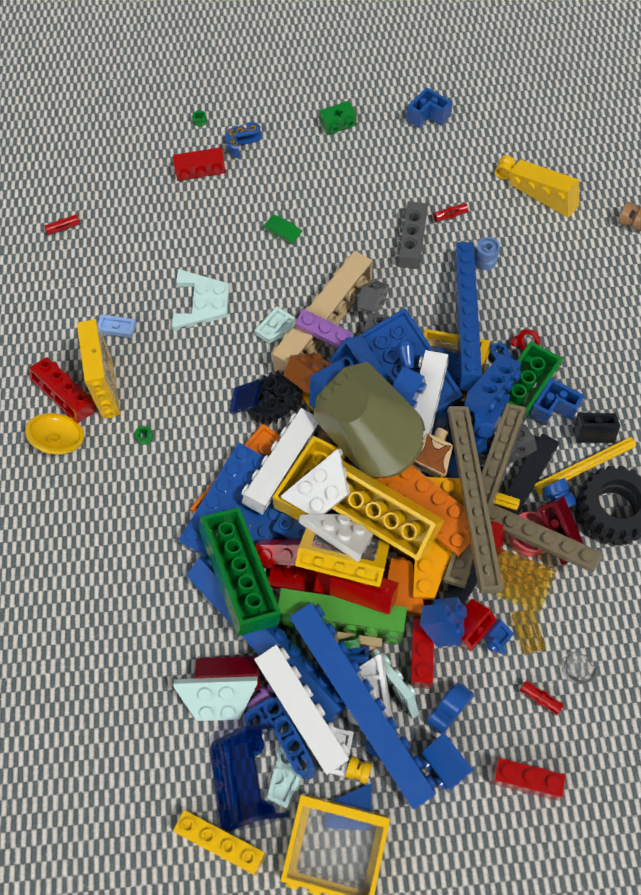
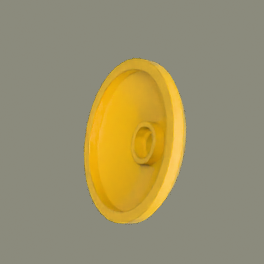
[25,413,84,455]

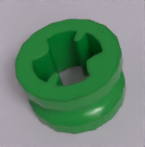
[192,110,207,127]
[135,426,153,445]

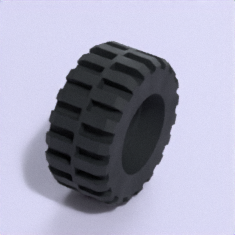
[575,466,641,546]

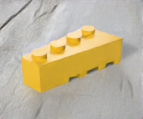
[509,159,579,218]

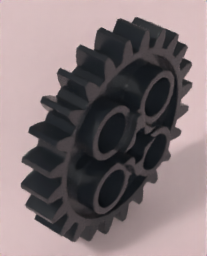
[245,370,303,425]

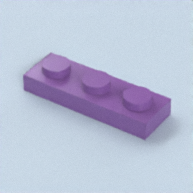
[294,309,353,348]

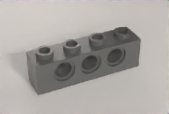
[396,201,428,269]
[478,424,537,473]

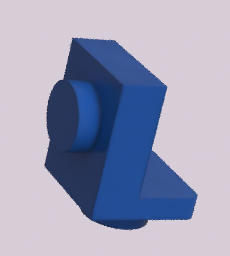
[483,618,514,655]

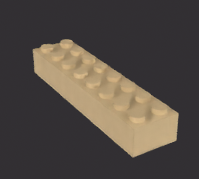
[272,251,373,374]

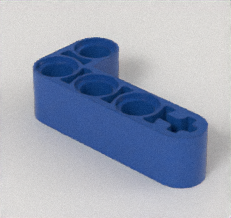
[244,697,317,780]

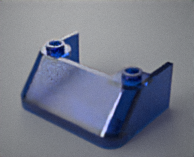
[210,724,290,832]

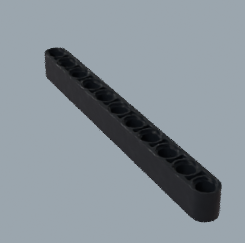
[443,433,560,605]

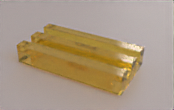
[512,609,546,655]

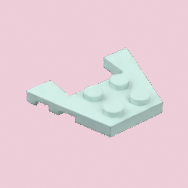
[172,270,230,331]

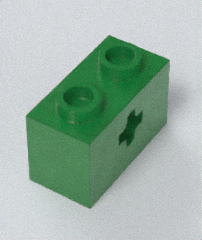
[319,100,357,135]

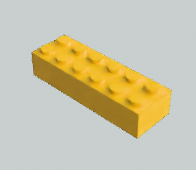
[332,460,445,561]

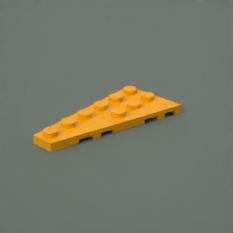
[413,477,464,600]

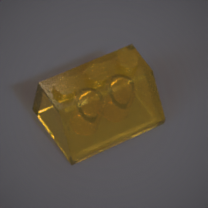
[488,549,556,614]

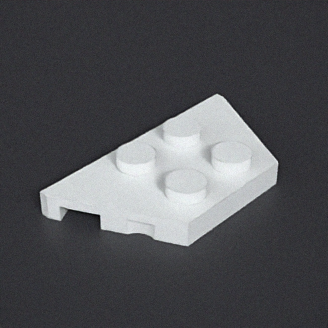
[281,449,350,514]
[299,514,373,562]
[346,653,392,725]

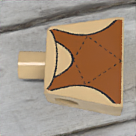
[412,428,453,478]

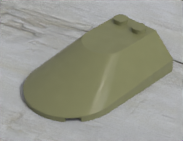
[314,362,425,479]

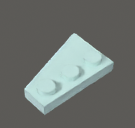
[369,649,419,719]

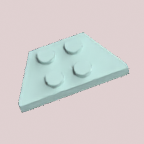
[173,676,258,721]

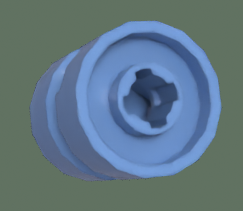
[475,237,500,270]

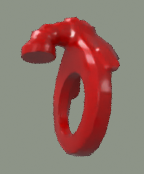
[509,328,541,351]

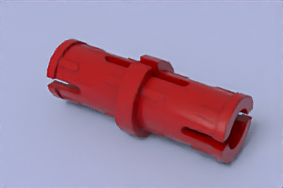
[433,202,469,223]
[44,214,80,236]
[519,679,564,716]

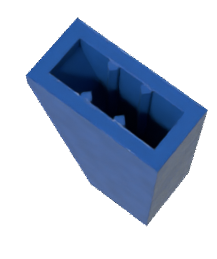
[469,394,510,438]

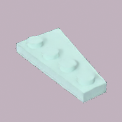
[267,722,314,809]

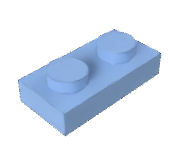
[98,314,137,338]

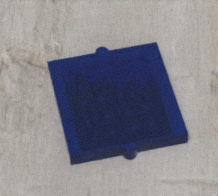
[229,380,262,414]

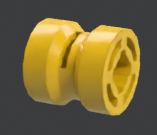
[495,155,516,180]
[345,756,373,785]

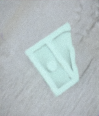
[255,306,297,343]

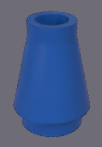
[396,341,415,370]

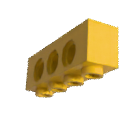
[173,810,267,876]

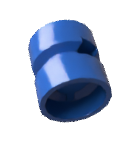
[542,478,578,507]

